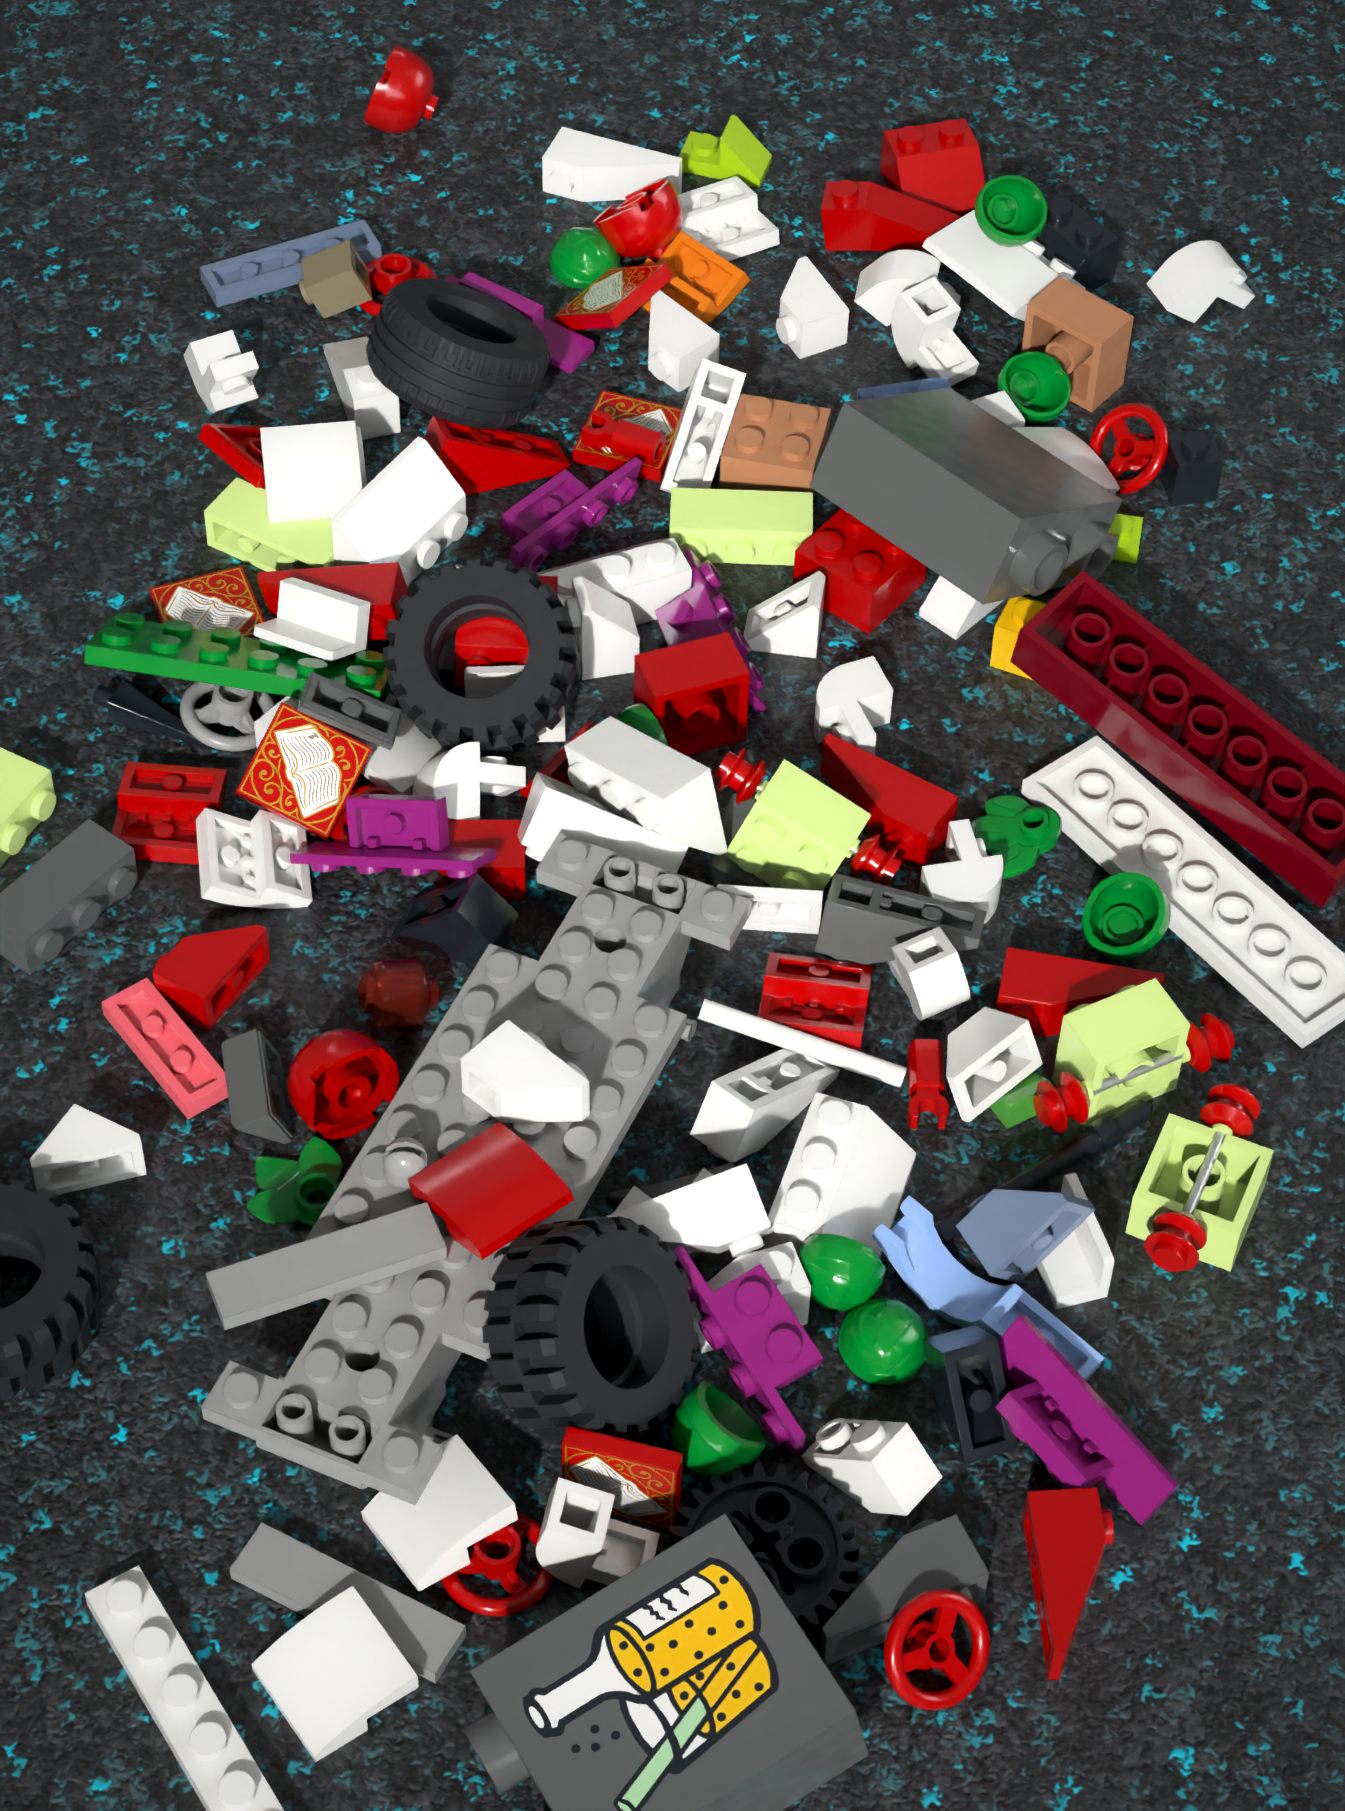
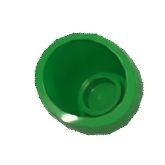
[1082,872,1171,962]
[669,1381,767,1478]

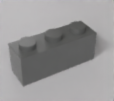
[0,818,139,975]

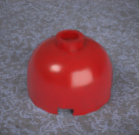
[364,44,440,134]
[593,179,684,261]
[287,1028,399,1140]

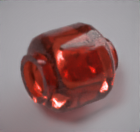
[358,958,439,1027]

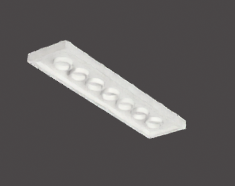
[1021,736,1345,1048]

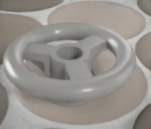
[180,682,276,752]

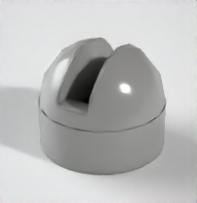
[383,1137,429,1188]

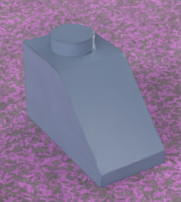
[956,1189,1096,1283]

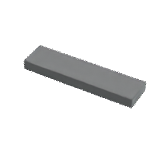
[205,1202,447,1330]
[230,1522,466,1684]

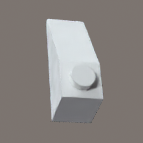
[542,127,683,202]
[323,336,401,440]
[660,358,746,493]
[690,1048,840,1162]
[605,1163,771,1257]

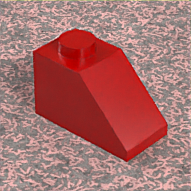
[437,820,526,900]
[153,924,270,1031]

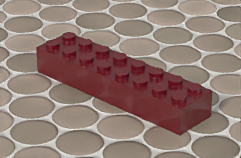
[1010,570,1345,909]

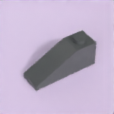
[814,873,987,964]
[819,1515,989,1665]

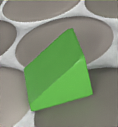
[989,1072,1055,1129]

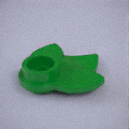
[970,795,1061,880]
[246,1137,343,1226]

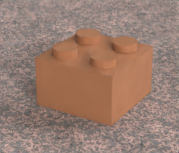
[1021,276,1134,413]
[719,393,831,500]

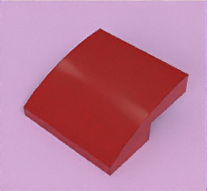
[111,761,227,865]
[757,952,873,1051]
[408,1122,574,1260]

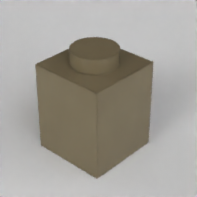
[299,240,372,319]

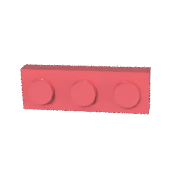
[101,978,228,1119]

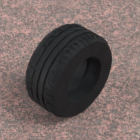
[366,278,550,429]

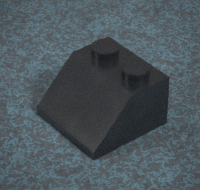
[1034,193,1120,292]

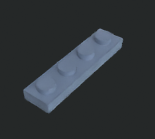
[200,219,382,307]

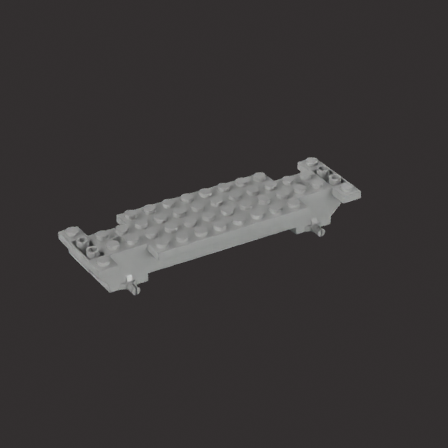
[201,832,752,1506]

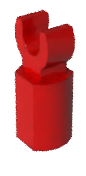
[581,410,666,467]
[907,1039,949,1129]

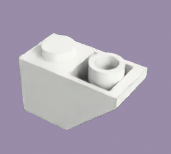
[564,576,640,680]
[460,1020,590,1123]
[801,1418,942,1516]

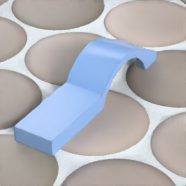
[872,1195,1104,1381]

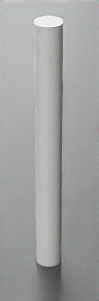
[698,999,907,1088]

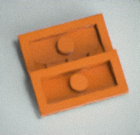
[641,231,750,325]

